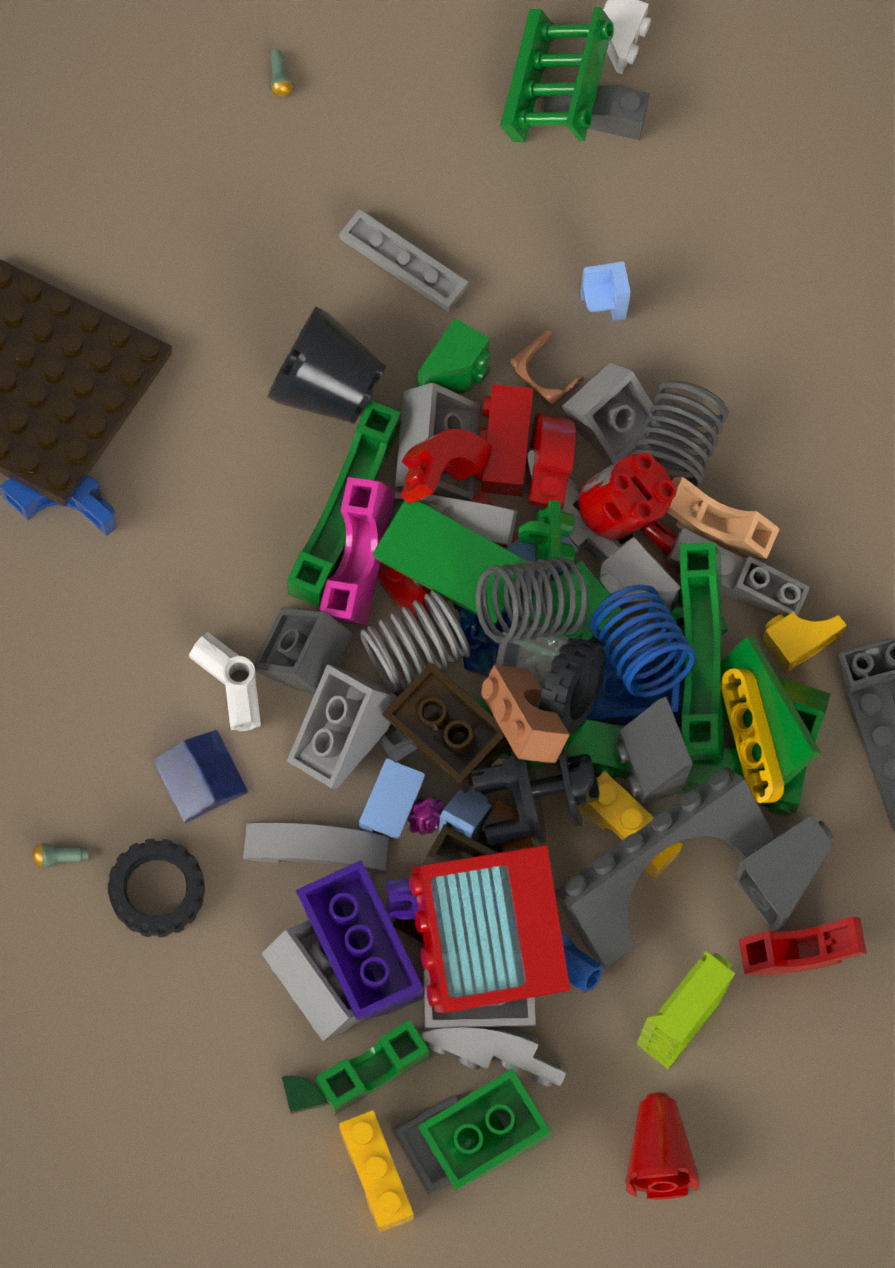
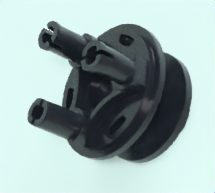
[471,743,600,846]

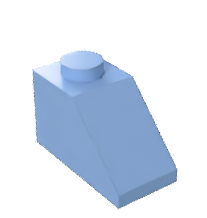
[439,790,492,841]

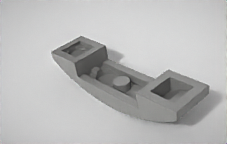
[243,823,389,873]

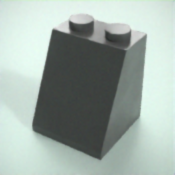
[734,815,833,932]

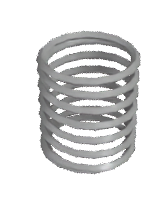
[360,590,471,696]

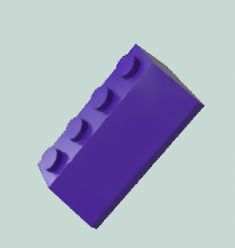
[296,860,424,1021]

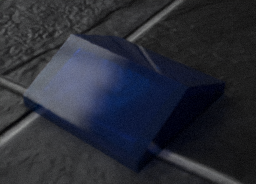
[153,730,248,823]

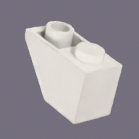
[603,0,651,74]

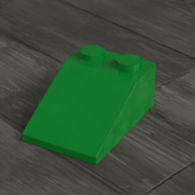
[418,1068,552,1191]

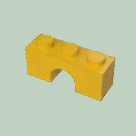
[580,771,683,879]
[339,1110,414,1233]

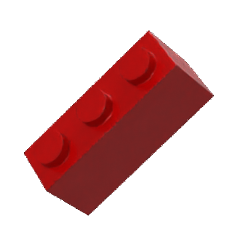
[475,384,533,497]

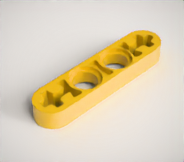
[721,668,784,803]

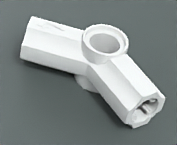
[189,632,261,731]

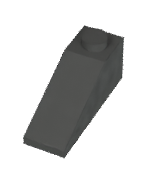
[544,86,650,140]

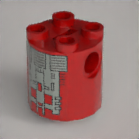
[578,452,677,540]

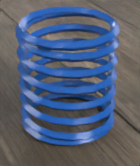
[590,584,695,697]

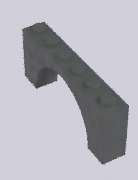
[555,766,775,968]

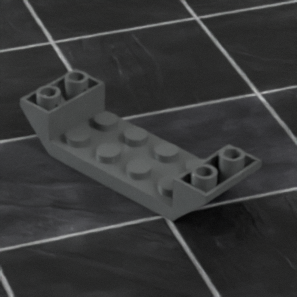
[839,637,895,832]

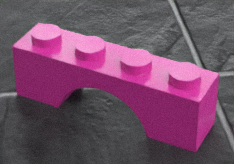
[319,477,395,626]

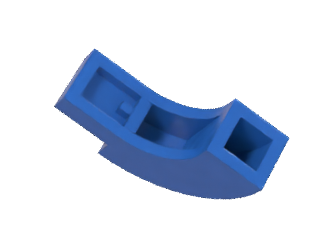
[0,475,116,536]

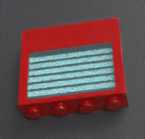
[409,845,570,1013]

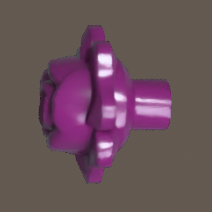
[407,797,444,835]

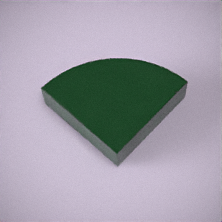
[282,1076,326,1114]

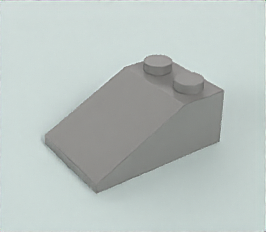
[287,664,398,790]

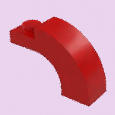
[527,413,576,510]
[400,429,492,504]
[738,917,867,975]

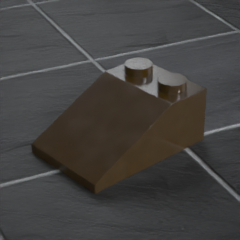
[382,662,510,793]

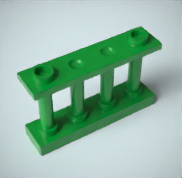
[500,7,614,142]

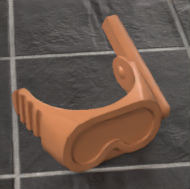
[510,330,584,406]

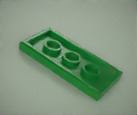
[372,500,527,625]
[722,637,821,789]

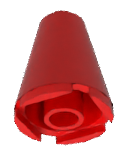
[625,1092,699,1200]

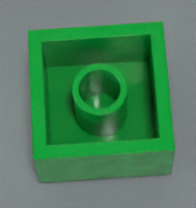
[529,560,624,655]

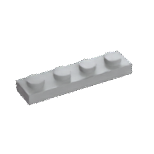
[339,209,468,312]

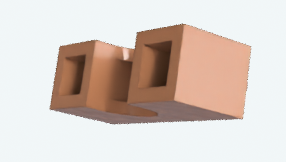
[481,665,570,763]

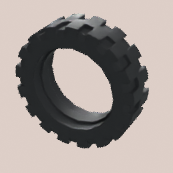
[538,636,606,735]
[108,839,205,938]

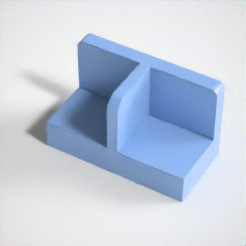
[580,261,631,321]
[359,758,425,839]

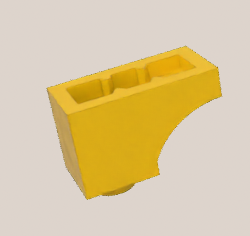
[761,611,847,673]

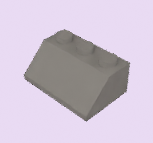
[395,383,480,501]
[261,920,361,1042]
[423,952,536,1028]

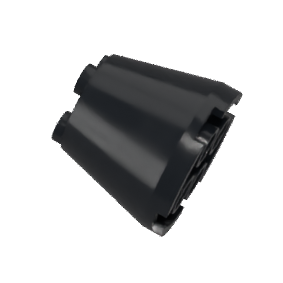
[267,306,386,424]

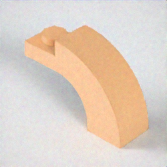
[667,477,780,559]

